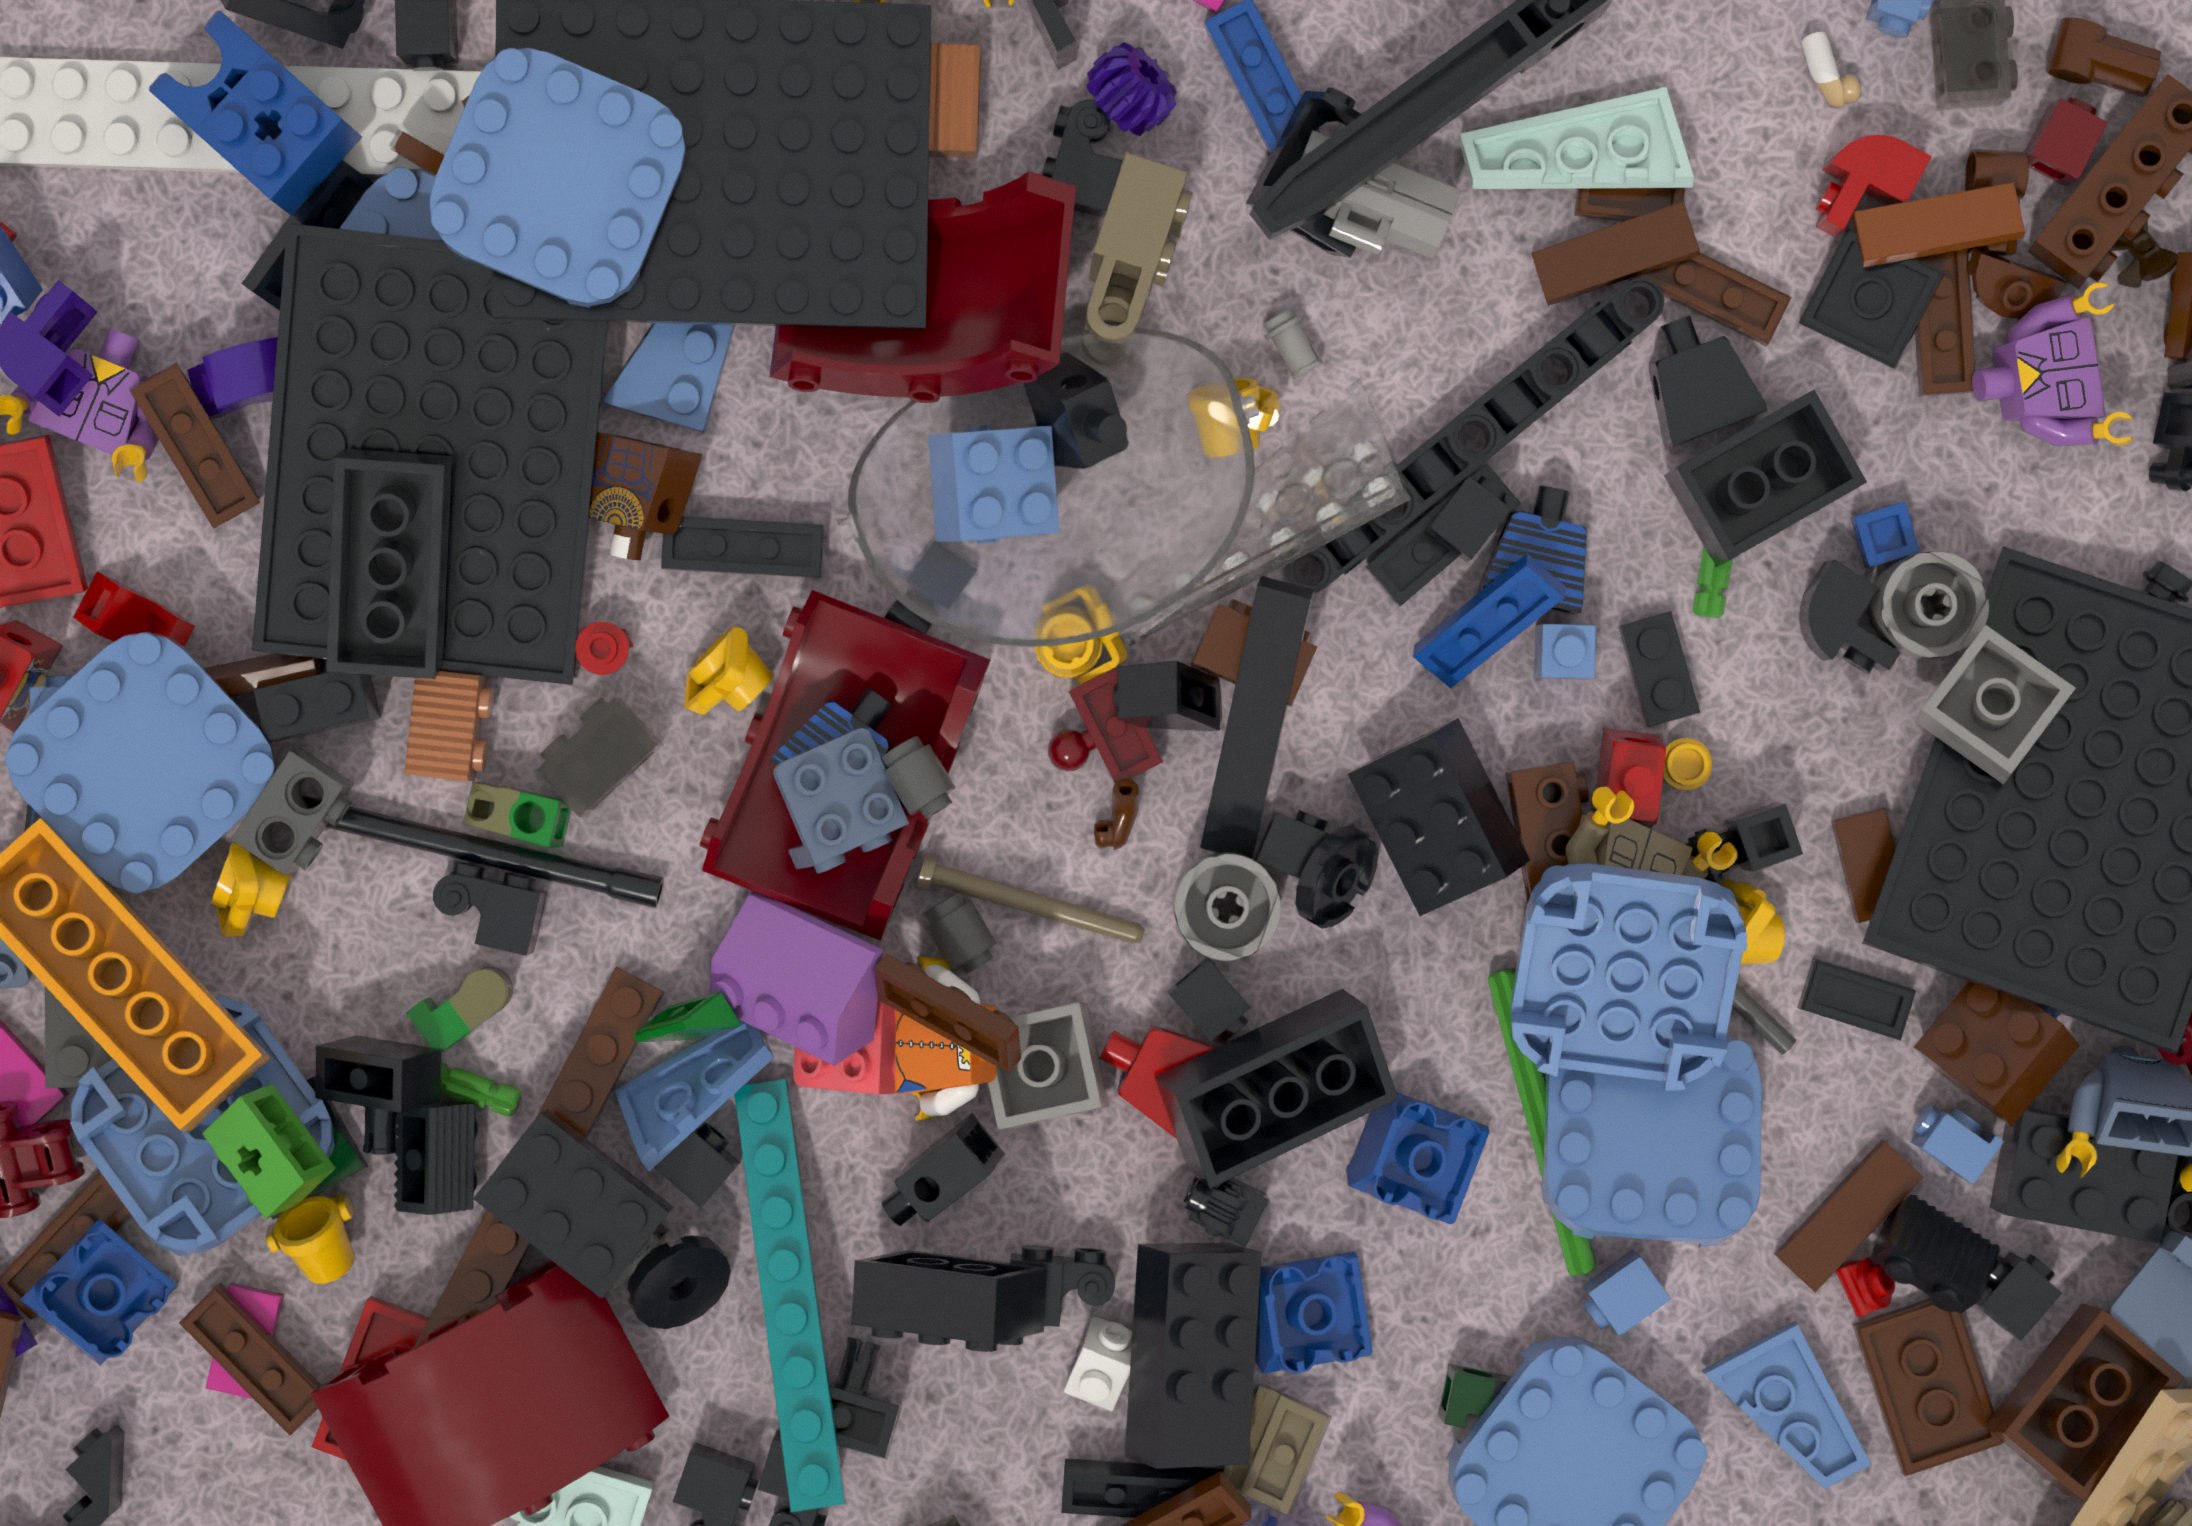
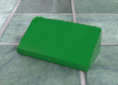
[633,992,740,1043]

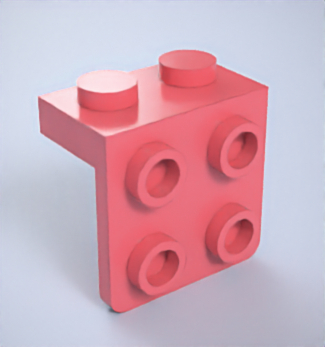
[793,1000,896,1095]

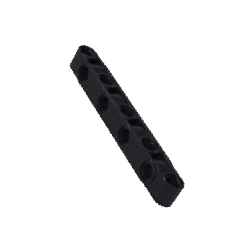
[1283,278,1664,595]

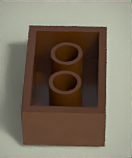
[1984,1303,2184,1502]

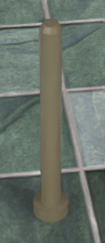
[915,853,1145,944]

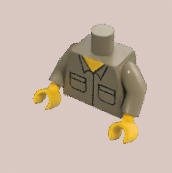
[1565,787,1737,879]

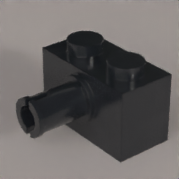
[315,1035,442,1155]
[830,1337,902,1460]

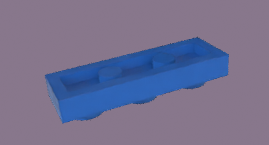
[1204,0,1321,155]
[1413,553,1565,688]

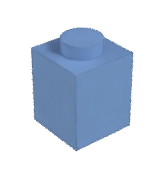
[1534,624,1596,680]
[1582,1249,1671,1336]

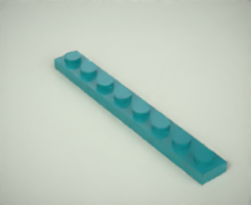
[734,1079,846,1513]

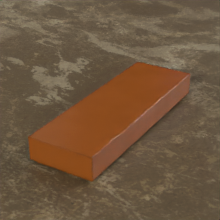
[1853,182,2025,268]

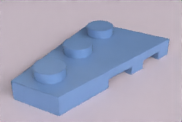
[602,323,736,433]
[614,1019,774,1171]
[1701,1322,1872,1489]

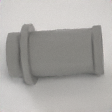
[1263,308,1323,380]

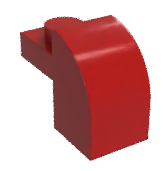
[1815,135,1932,237]

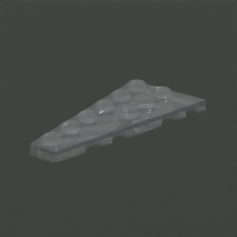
[1108,378,1411,647]

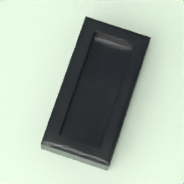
[1797,958,1916,1041]

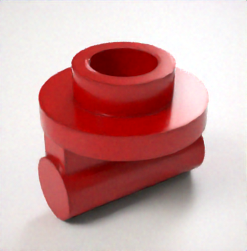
[575,622,634,675]
[1835,1256,1895,1317]

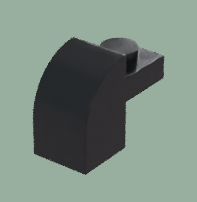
[1799,559,1901,674]

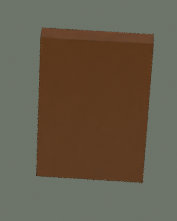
[1852,1299,2004,1476]

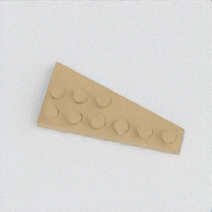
[2070,1389,2192,1526]

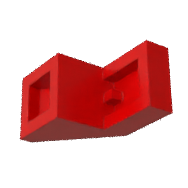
[73,571,195,647]

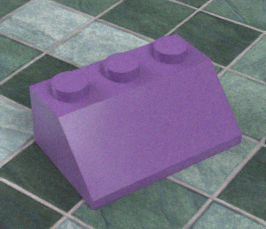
[709,891,883,1066]

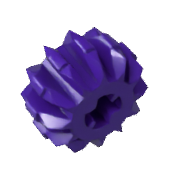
[1086,42,1177,136]

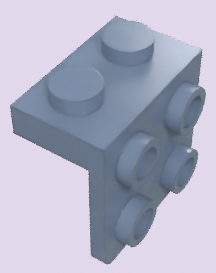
[773,728,909,874]
[2108,1230,2192,1378]

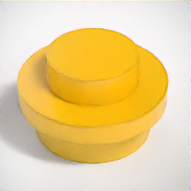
[1663,738,1713,791]

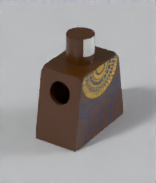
[589,432,702,561]

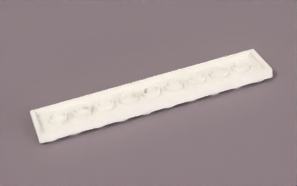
[0,57,482,177]

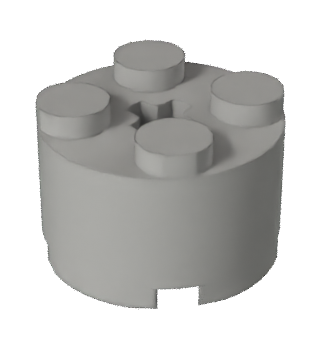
[1869,551,1989,659]
[1173,852,1282,961]

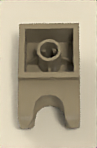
[1082,152,1193,364]

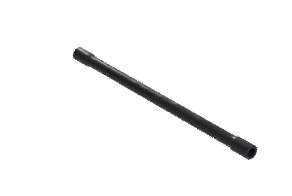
[302,795,664,908]

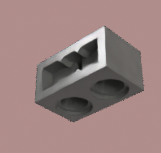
[231,748,354,875]

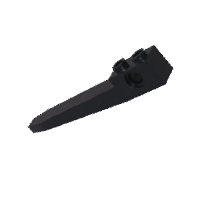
[1249,0,1613,239]

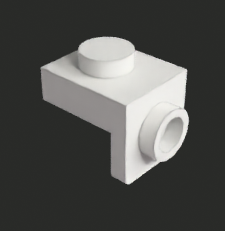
[1063,1316,1132,1411]

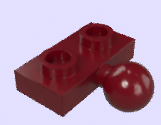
[1048,667,1163,783]

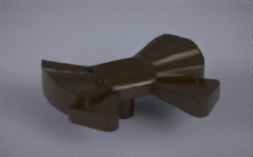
[2110,220,2178,288]

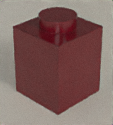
[2024,97,2108,187]

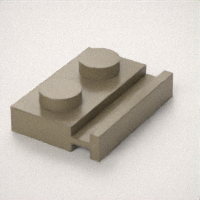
[1223,1384,1332,1515]

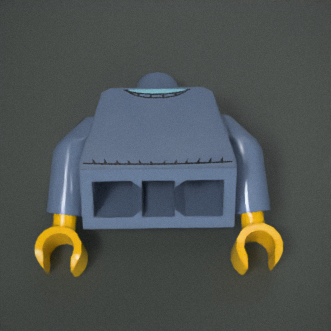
[2056,1046,2192,1192]

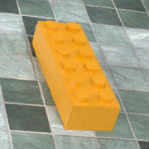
[0,818,271,1132]

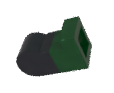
[1438,1363,1512,1428]

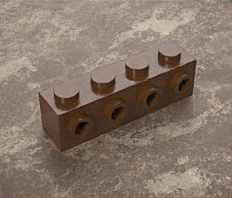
[2028,74,2192,290]
[1505,762,1589,904]

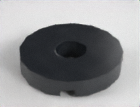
[1295,825,1378,929]
[627,1235,731,1329]

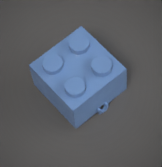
[928,425,1059,544]

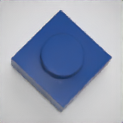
[1850,502,1920,568]

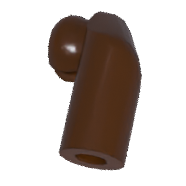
[1094,779,1139,850]

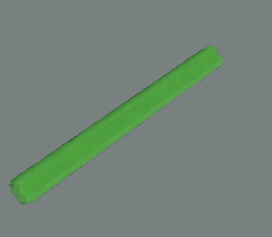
[1488,969,1596,1276]

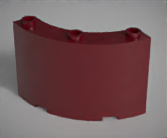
[769,171,1076,403]
[700,590,991,941]
[310,1260,670,1526]

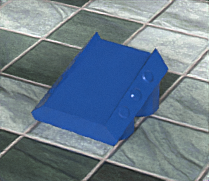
[1346,1092,1490,1225]
[20,1219,178,1366]
[1255,1252,1373,1374]

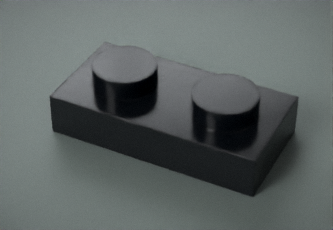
[1618,611,1700,727]

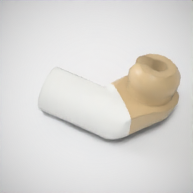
[1802,32,1861,108]

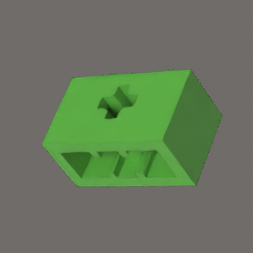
[202,1083,336,1219]

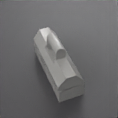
[1301,130,1461,259]

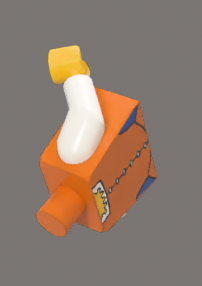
[895,956,997,1121]

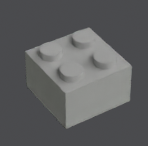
[1915,625,2076,784]
[988,1002,1110,1130]

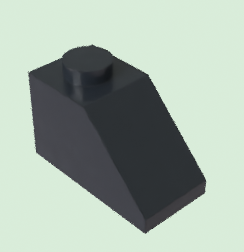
[1113,661,1220,731]

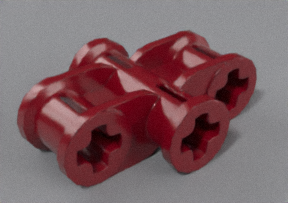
[0,1101,85,1218]

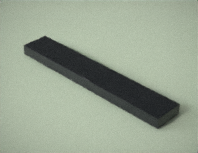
[1200,576,1314,859]

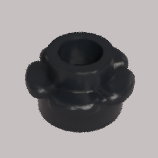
[2142,560,2192,603]

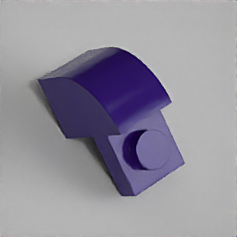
[0,280,98,417]
[187,337,278,419]

